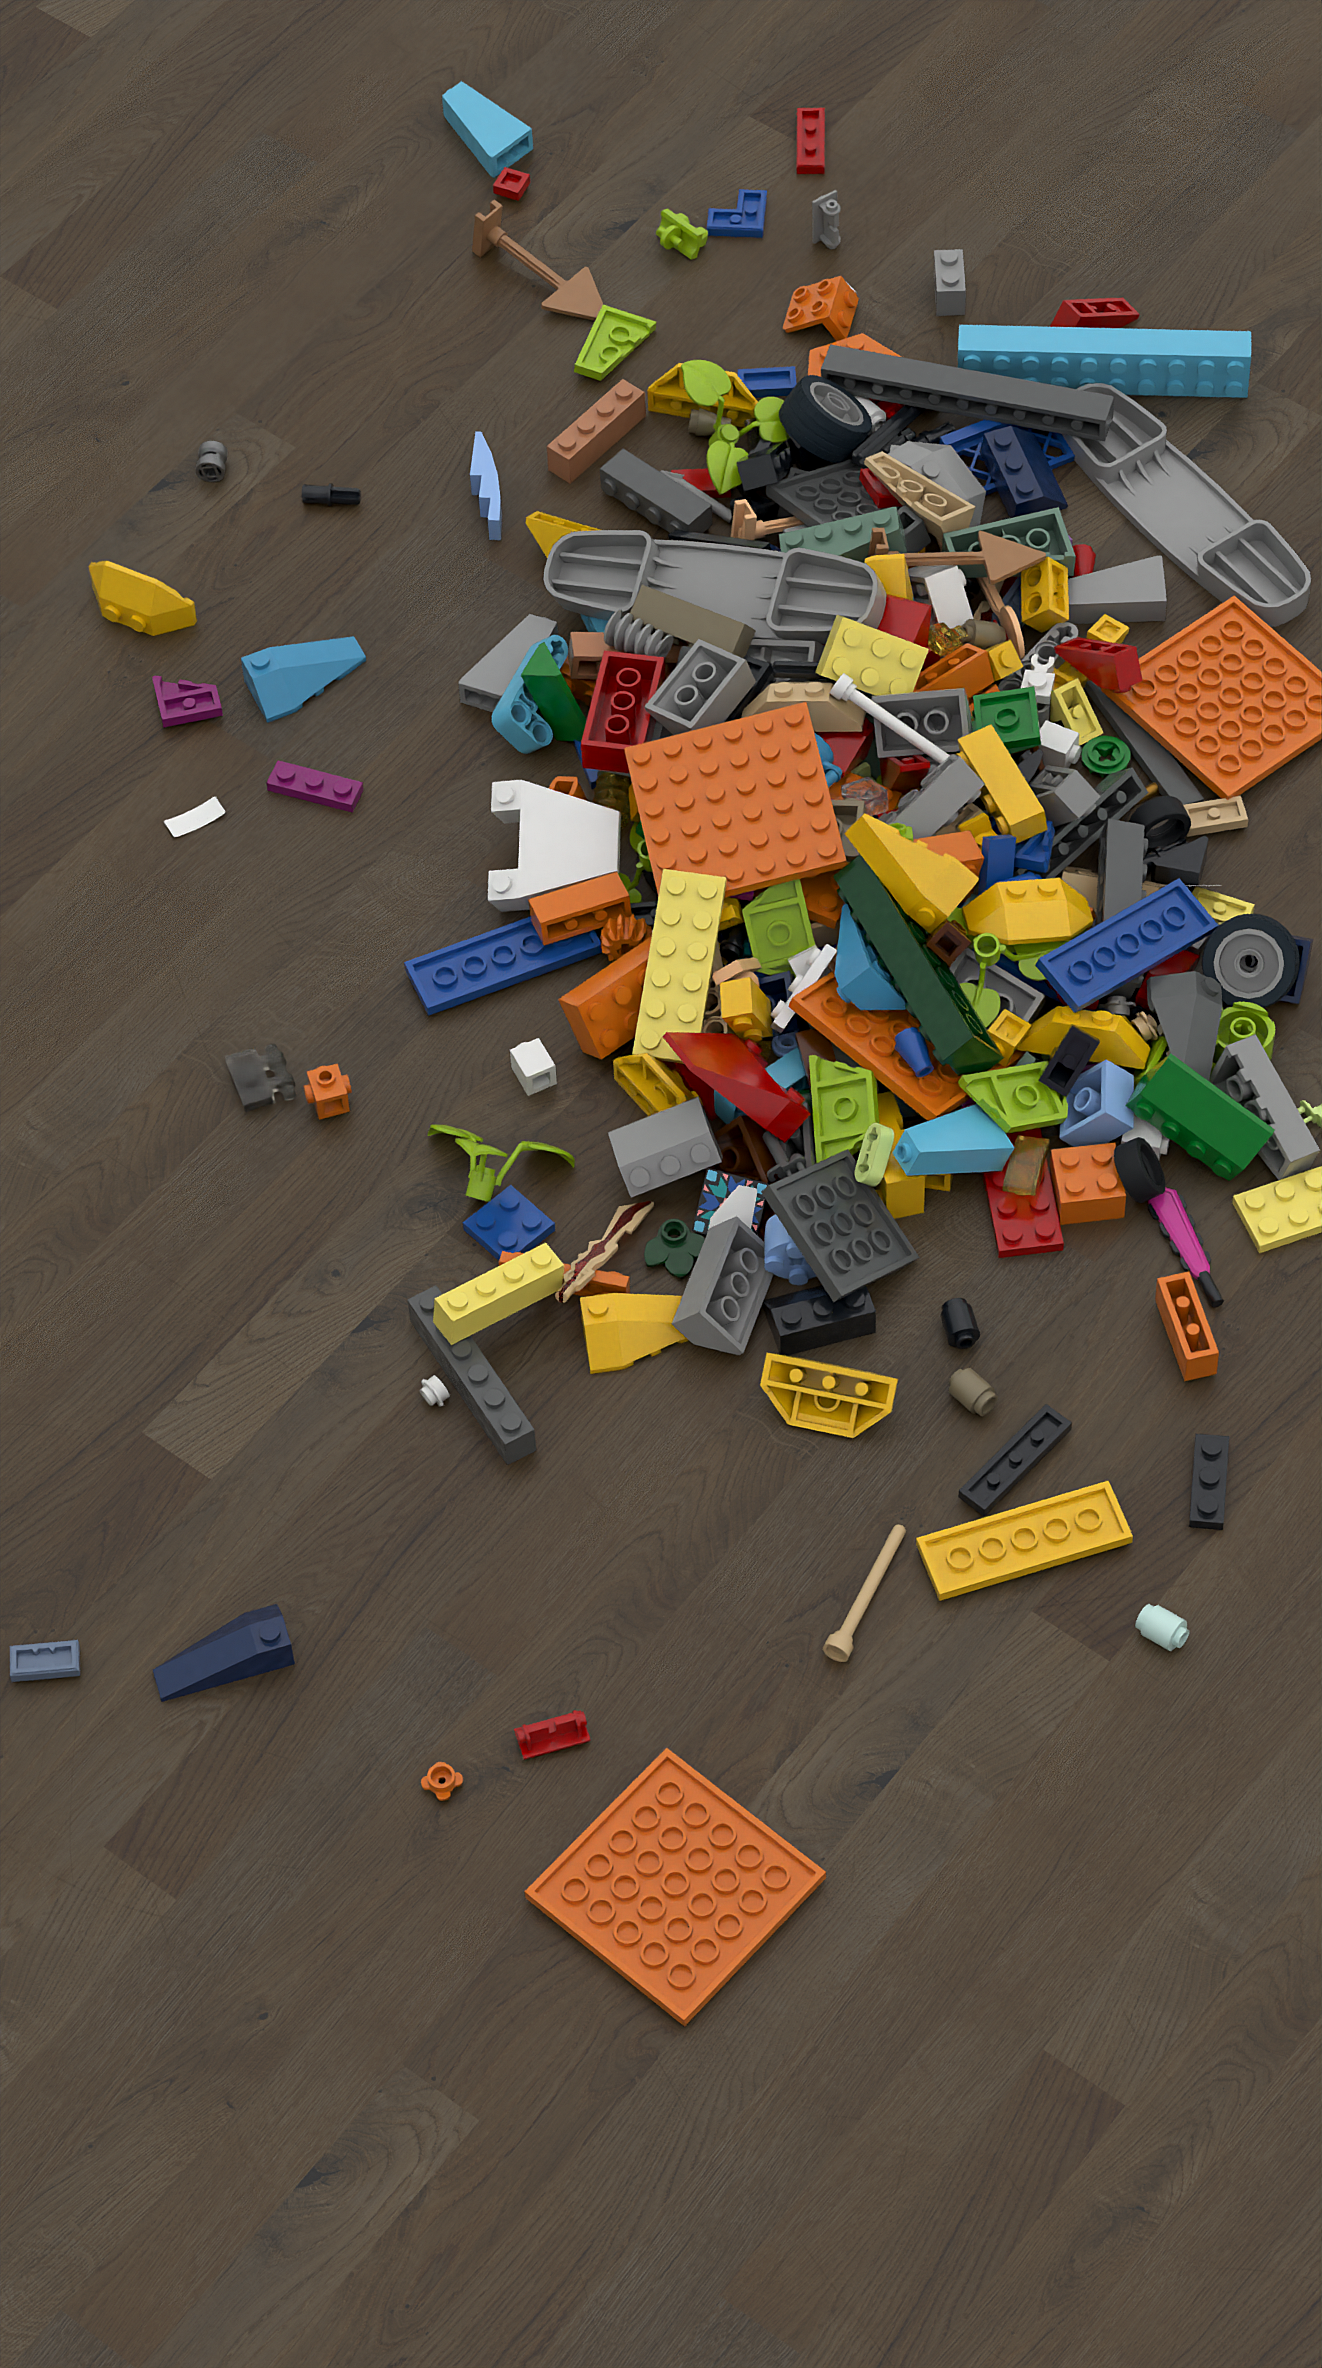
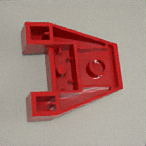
[662,1032,811,1143]

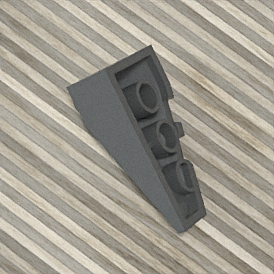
[1146,971,1222,1081]

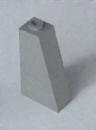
[1066,556,1167,624]
[458,614,558,712]

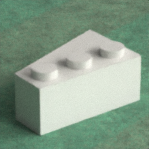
[908,565,974,635]

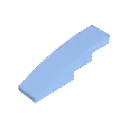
[470,432,502,540]

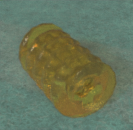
[592,771,632,829]

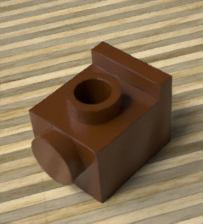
[926,919,971,966]

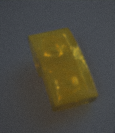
[1003,1135,1050,1196]

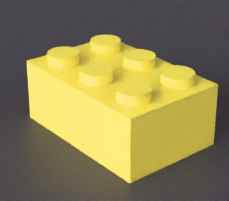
[815,615,929,695]

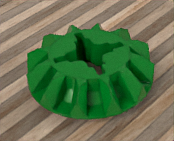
[1081,736,1131,778]

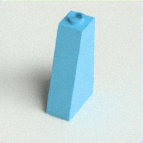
[442,81,533,178]
[892,1104,1015,1176]

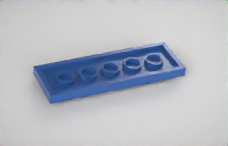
[1035,878,1219,1013]
[404,916,602,1016]

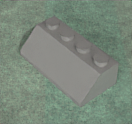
[672,1216,773,1355]

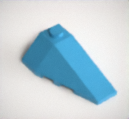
[241,636,366,723]

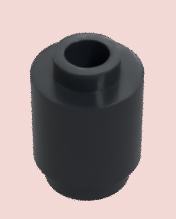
[940,1298,980,1349]

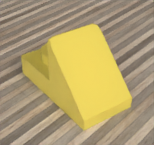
[1050,678,1103,746]

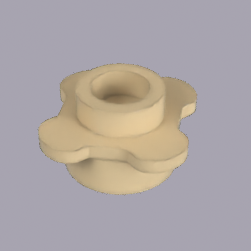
[1131,1011,1158,1042]

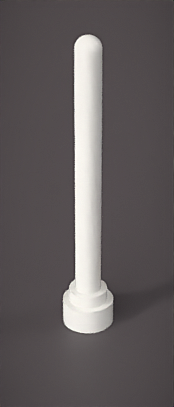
[829,673,950,764]

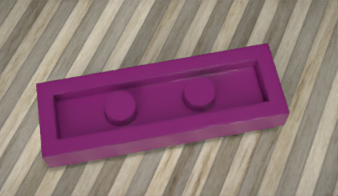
[266,760,364,813]

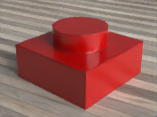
[493,167,531,201]

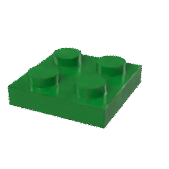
[973,686,1041,749]

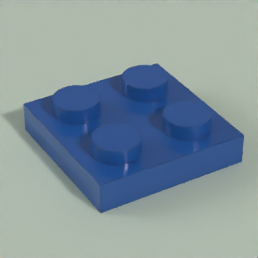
[463,1185,555,1261]

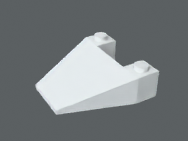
[488,780,621,912]

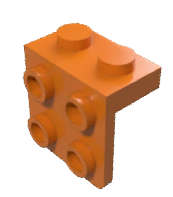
[783,276,859,341]

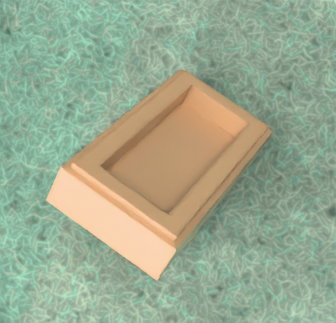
[712,957,762,987]

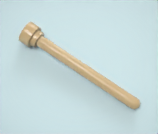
[823,1524,906,1662]

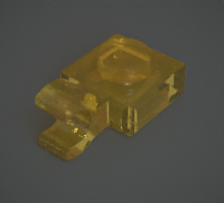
[928,622,968,656]

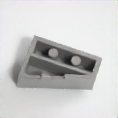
[1028,765,1101,827]

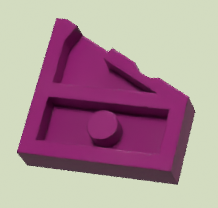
[152,676,223,728]

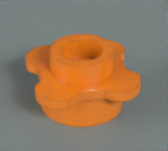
[421,1762,463,1801]

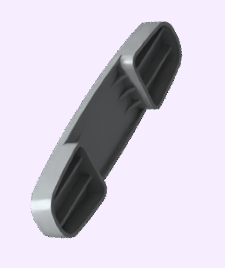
[1062,383,1311,627]
[543,530,887,644]

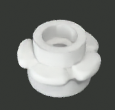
[420,1375,450,1406]

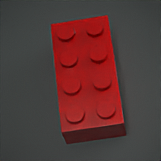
[581,650,665,774]

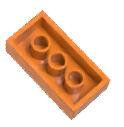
[558,936,652,1060]

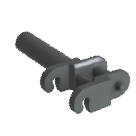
[762,1131,807,1182]

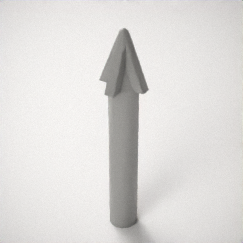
[660,470,732,523]

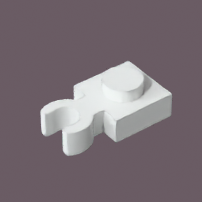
[1021,654,1055,705]

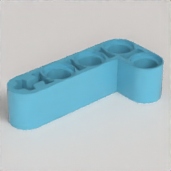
[491,635,568,754]
[714,1047,809,1125]

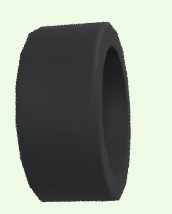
[1129,796,1191,852]
[1114,1137,1166,1203]

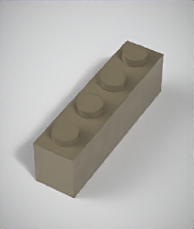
[630,585,756,658]

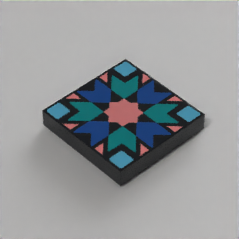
[692,1167,770,1237]

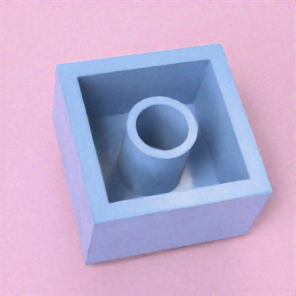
[1060,1059,1134,1147]

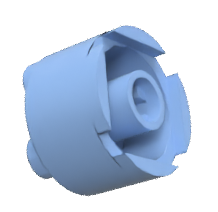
[764,1214,816,1285]

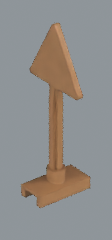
[472,200,604,321]
[868,527,1046,585]

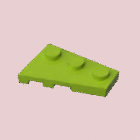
[574,305,657,381]

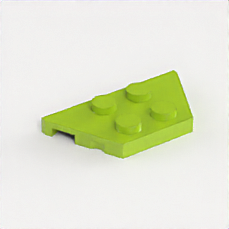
[742,879,815,978]
[809,1055,879,1163]
[958,1061,1069,1134]

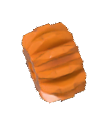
[600,913,652,961]

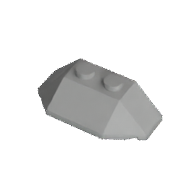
[888,441,986,528]

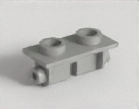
[812,190,841,249]

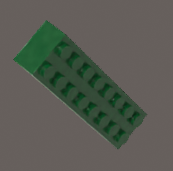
[833,855,1004,1076]

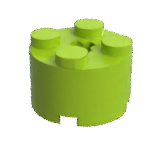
[1213,1002,1275,1064]

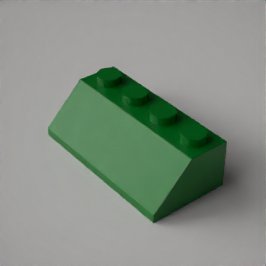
[1125,1053,1275,1181]

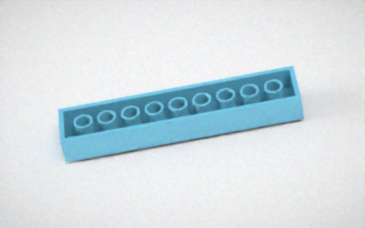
[958,325,1251,398]

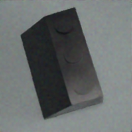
[762,1285,876,1356]

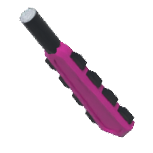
[1148,1187,1224,1308]

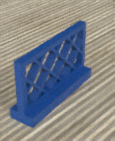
[939,419,1075,496]

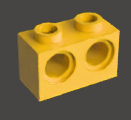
[1021,557,1069,633]

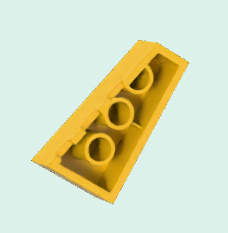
[956,724,1048,844]
[875,1091,925,1219]

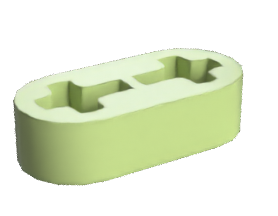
[855,1123,894,1187]

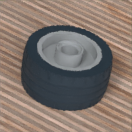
[779,375,872,463]
[1202,914,1300,1008]

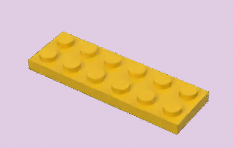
[916,1480,1133,1601]

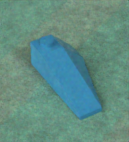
[835,904,908,1010]

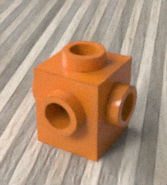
[303,1063,352,1120]

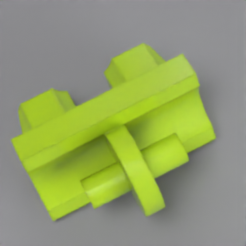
[656,208,708,260]

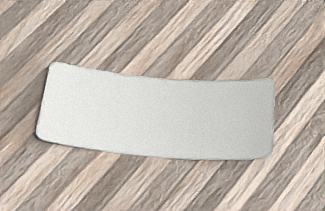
[164,797,225,837]

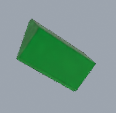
[521,642,587,742]

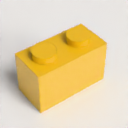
[720,977,773,1042]

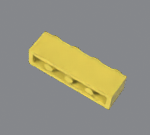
[433,1243,564,1345]

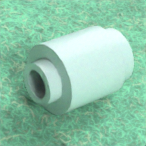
[1135,1604,1189,1651]

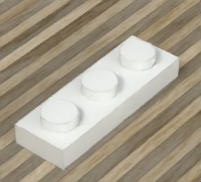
[770,944,837,1033]

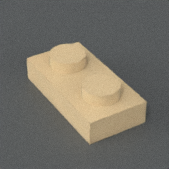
[1183,796,1248,837]

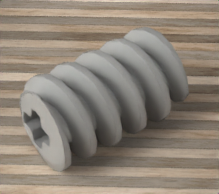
[604,609,674,659]

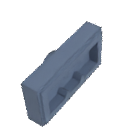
[10,1640,80,1682]

